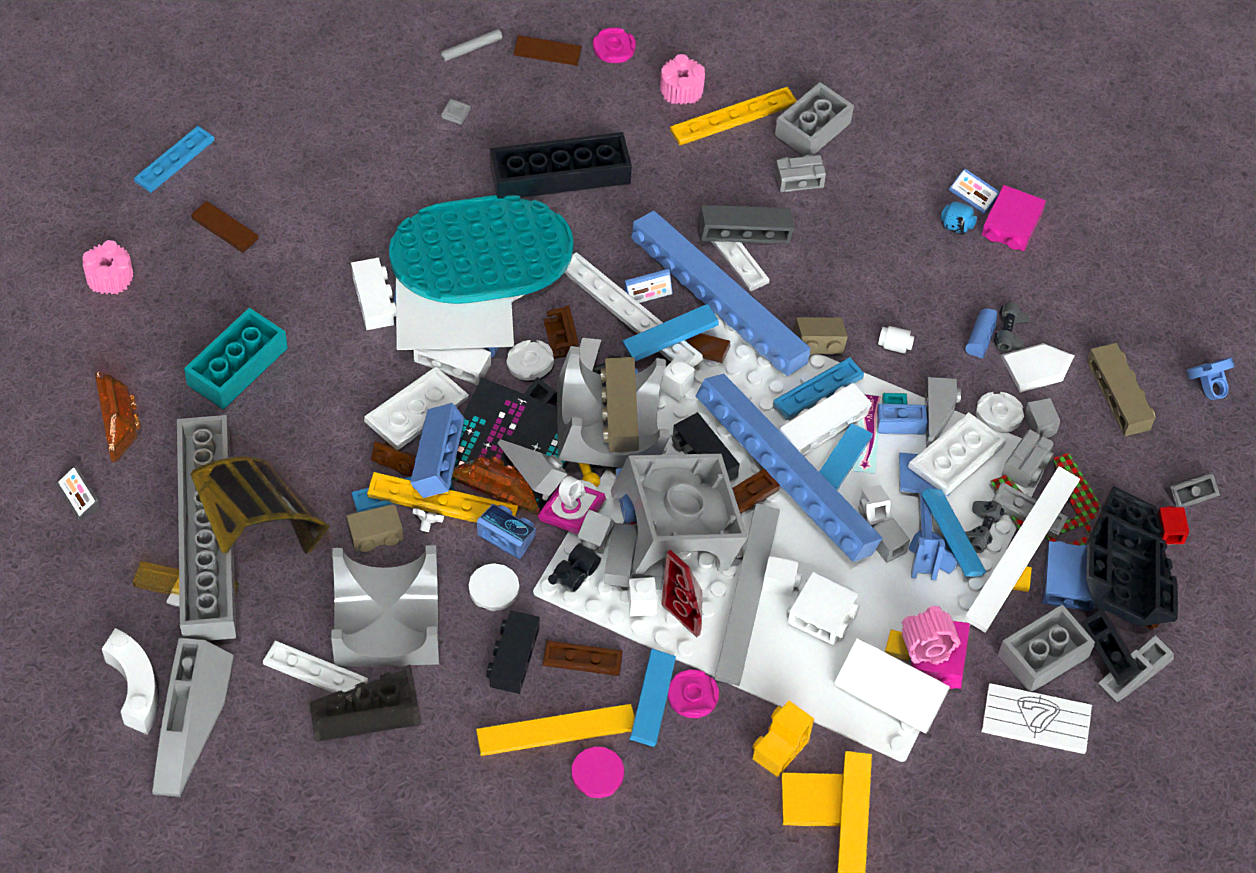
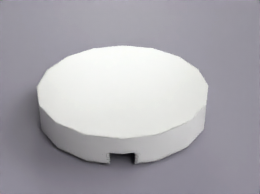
[506,340,554,381]
[976,392,1024,433]
[469,563,519,611]

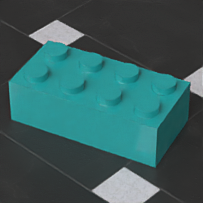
[184,308,288,410]

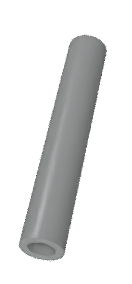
[440,29,502,62]

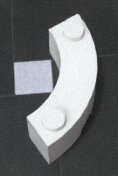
[102,628,158,735]

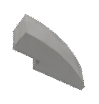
[604,523,638,587]
[1098,635,1174,703]

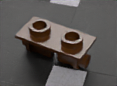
[371,441,417,477]

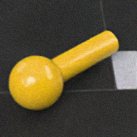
[578,463,601,488]

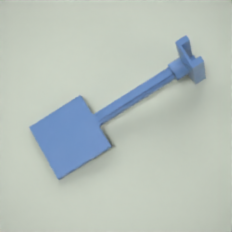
[899,453,949,580]

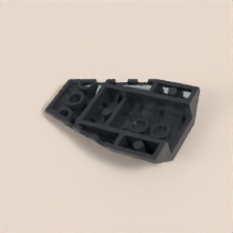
[1086,486,1178,626]

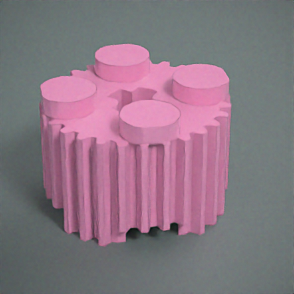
[660,54,705,105]
[82,240,133,295]
[901,606,961,665]

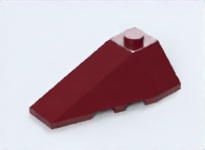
[661,550,702,638]

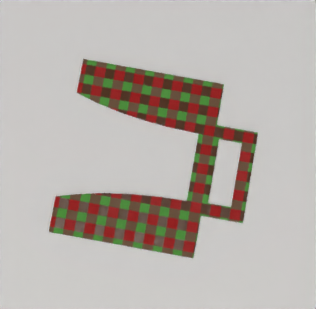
[990,453,1101,546]

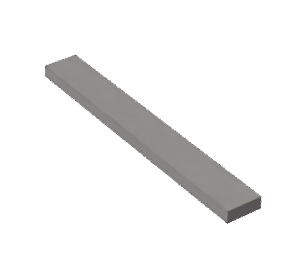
[714,503,780,686]

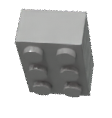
[775,82,854,156]
[998,605,1095,692]

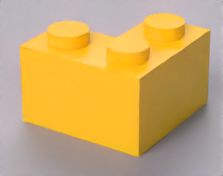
[752,700,814,777]

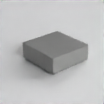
[441,99,471,125]

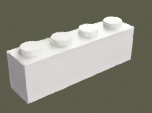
[778,383,872,455]

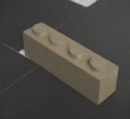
[1087,343,1155,436]
[601,357,639,452]

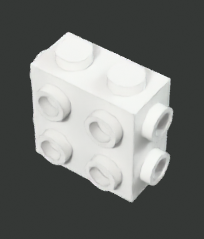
[787,572,860,645]

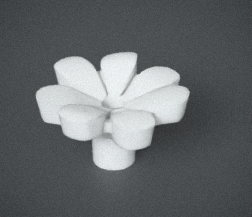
[412,508,444,532]

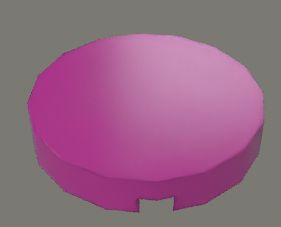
[593,28,636,63]
[667,669,719,718]
[571,747,624,798]

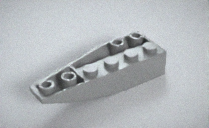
[153,638,234,797]

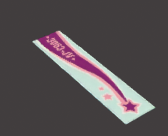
[853,394,882,474]

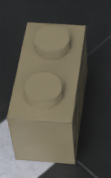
[793,317,848,354]
[346,504,403,552]

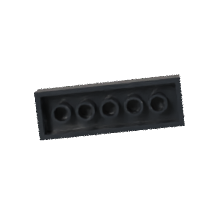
[490,132,632,199]

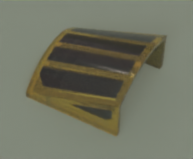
[190,456,330,554]

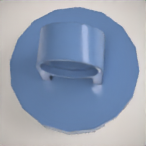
[1186,357,1235,400]

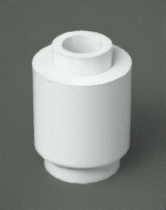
[878,326,914,354]

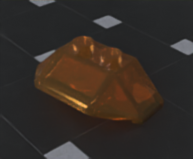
[95,371,141,463]
[452,456,541,516]

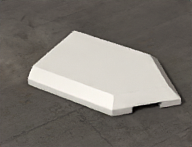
[1001,343,1075,393]

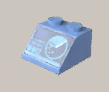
[477,504,536,559]

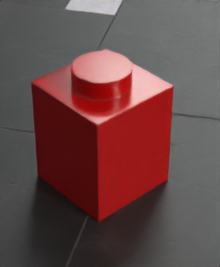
[1158,506,1189,544]

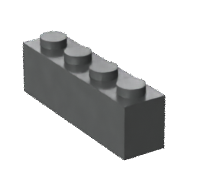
[697,205,795,244]

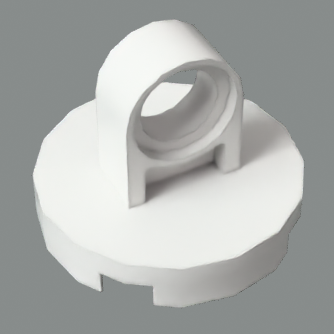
[551,476,597,520]

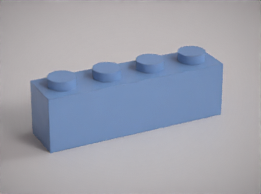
[410,403,465,498]

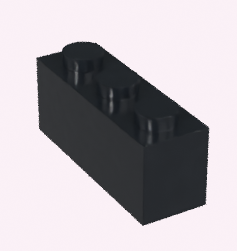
[672,412,740,481]
[486,610,540,694]

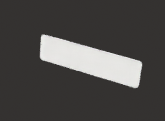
[580,338,601,371]

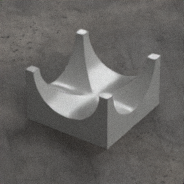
[557,346,670,468]
[610,454,748,574]
[331,545,439,667]

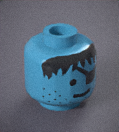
[941,201,977,234]

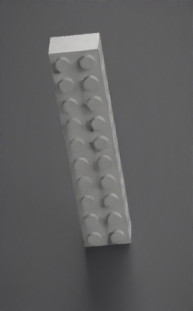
[177,415,236,641]

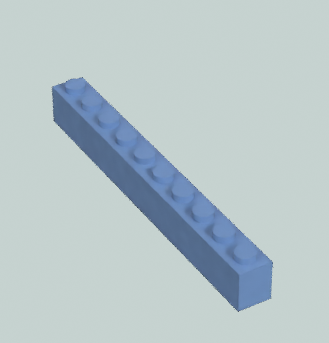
[631,211,811,376]
[695,374,883,562]

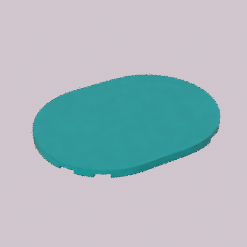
[389,195,574,304]

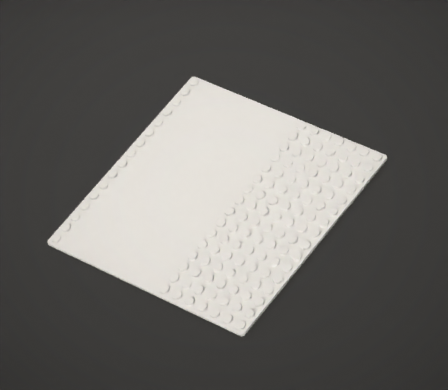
[533,313,1046,762]

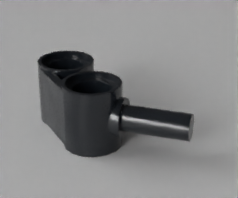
[548,543,601,593]

